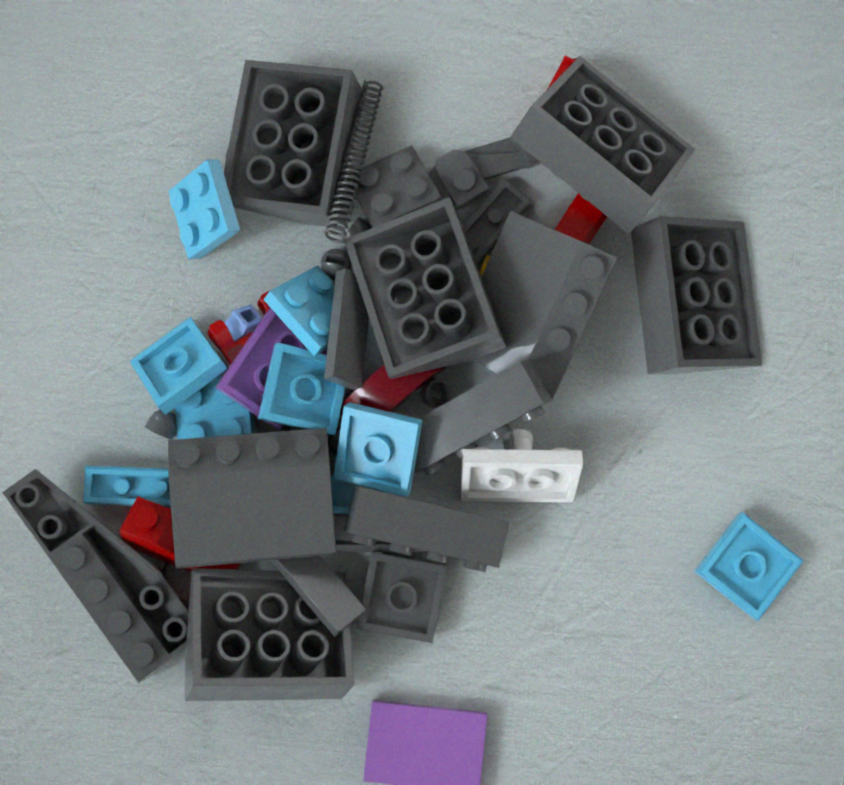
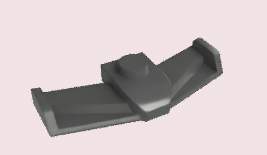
[428,137,536,211]

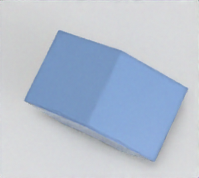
[224,304,262,342]

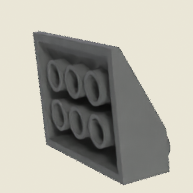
[510,56,695,234]
[223,60,362,227]
[345,197,506,379]
[473,211,618,399]
[631,216,762,375]
[168,428,336,569]
[185,568,355,701]

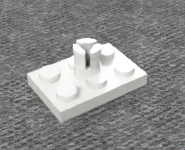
[460,429,583,502]

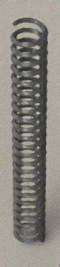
[324,80,384,243]

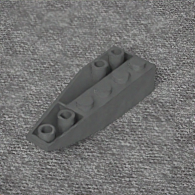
[2,469,189,683]

